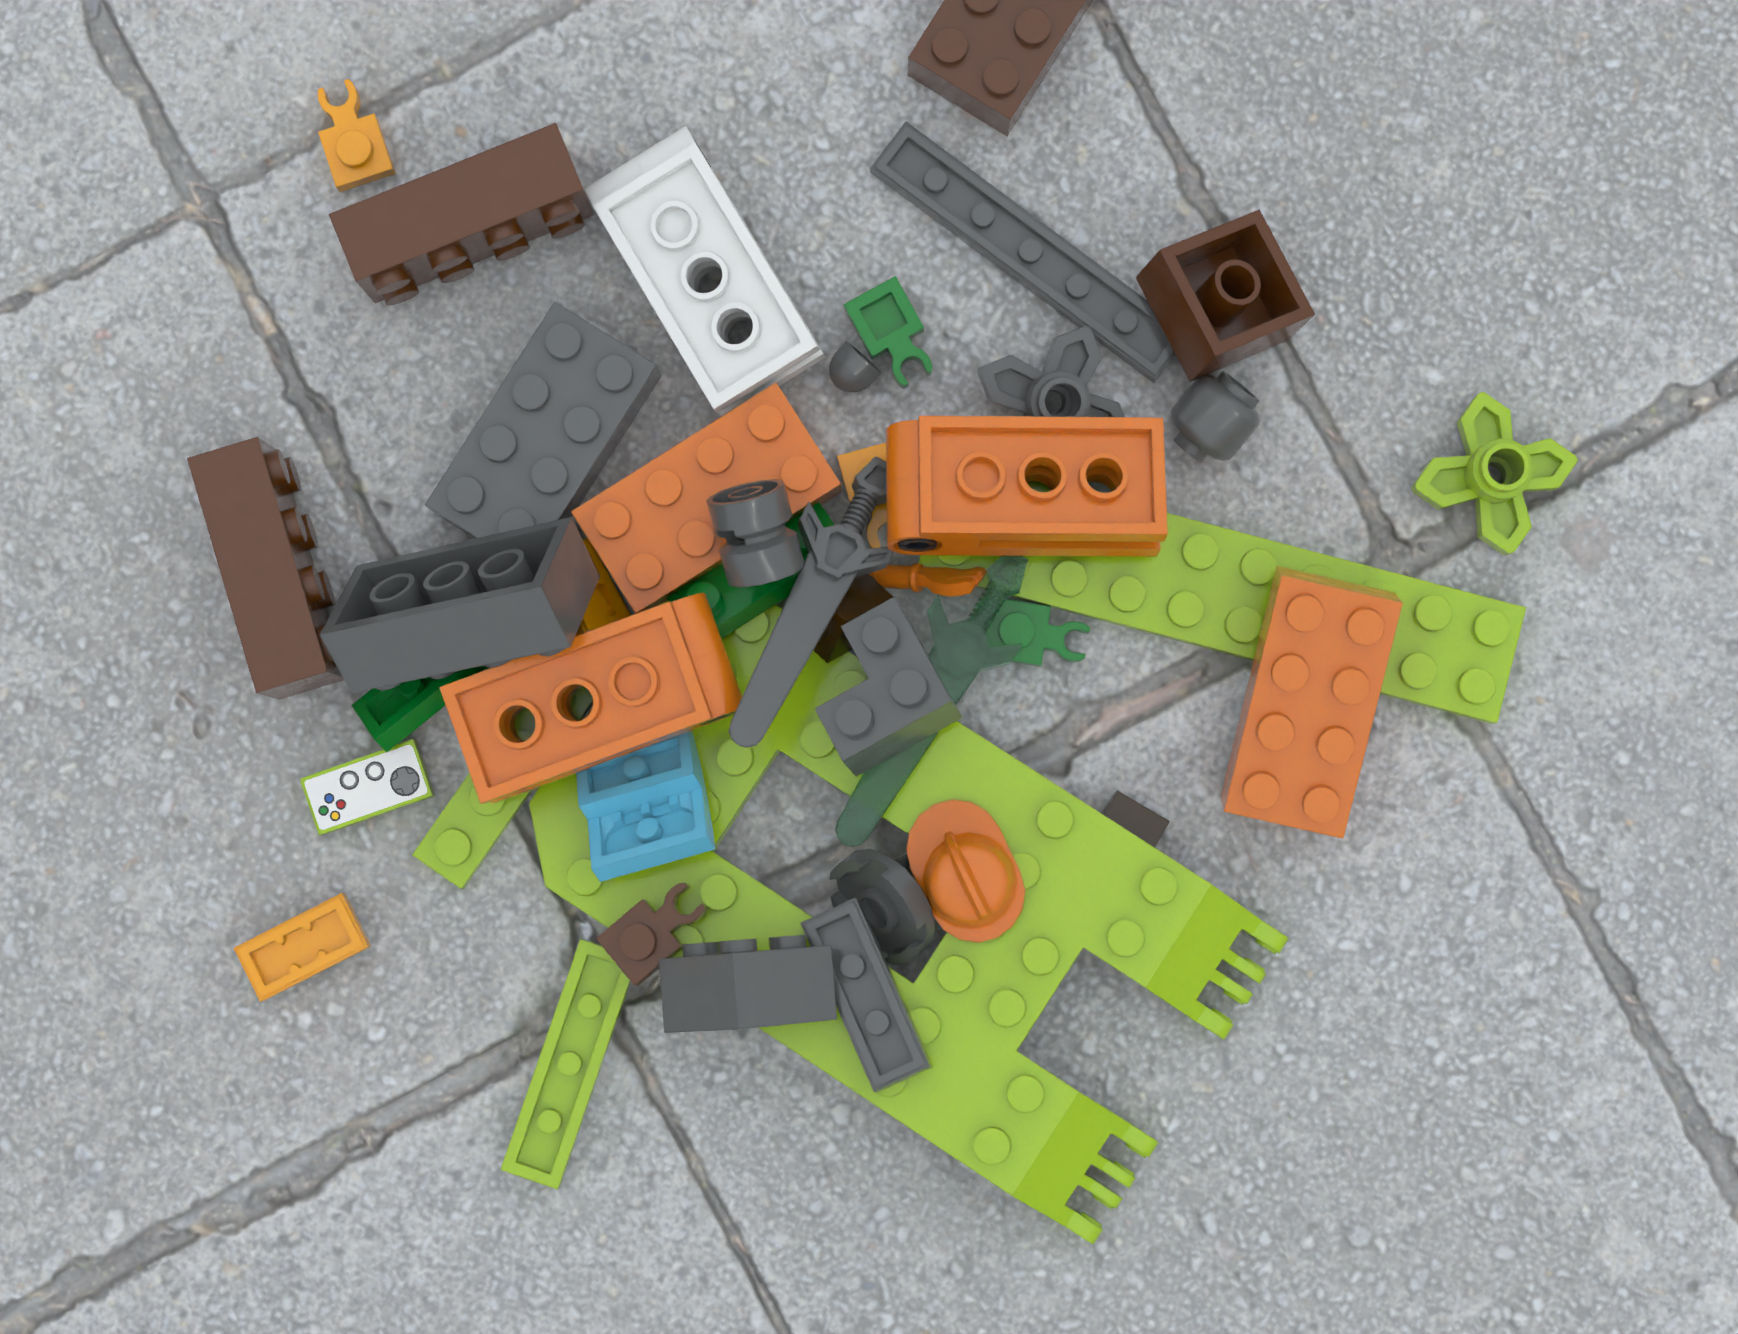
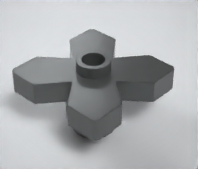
[977,326,1125,417]

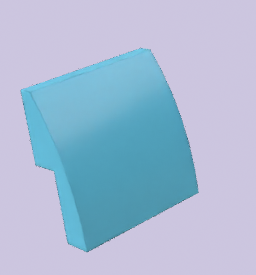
[576,731,715,882]

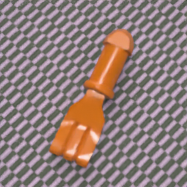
[869,563,987,596]

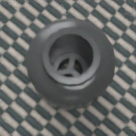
[1171,371,1260,462]

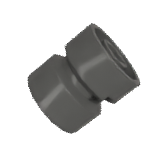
[706,479,805,587]

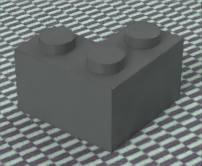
[815,596,963,777]
[659,935,837,1033]

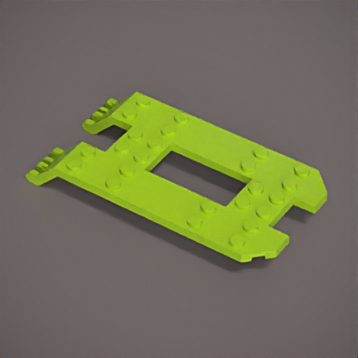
[529,601,1289,1245]

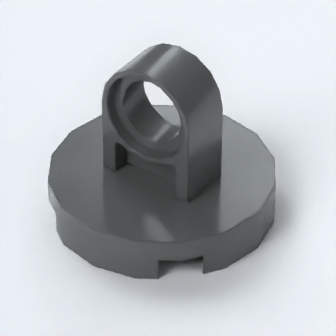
[830,849,935,965]

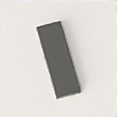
[800,897,933,1093]

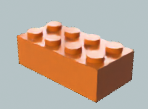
[571,382,842,614]
[1220,566,1403,839]

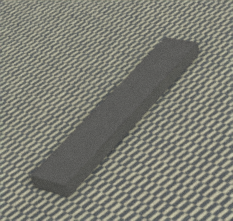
[870,122,1176,383]

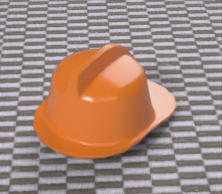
[906,799,1025,942]

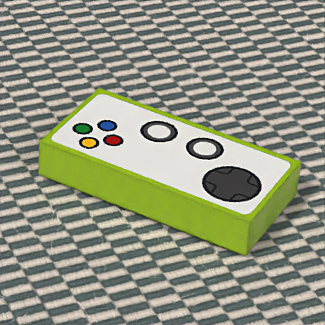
[300,739,435,836]

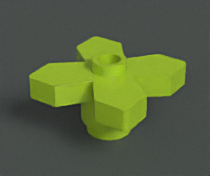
[1411,392,1578,556]

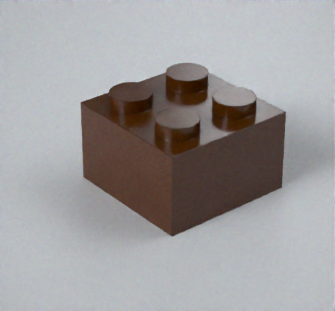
[1135,209,1315,382]

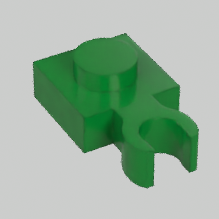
[843,276,932,389]
[981,597,1090,667]

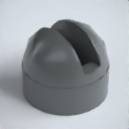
[829,341,881,392]

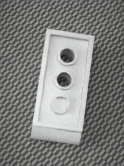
[584,126,826,417]

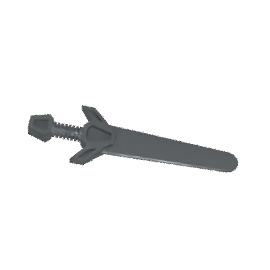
[729,456,894,748]

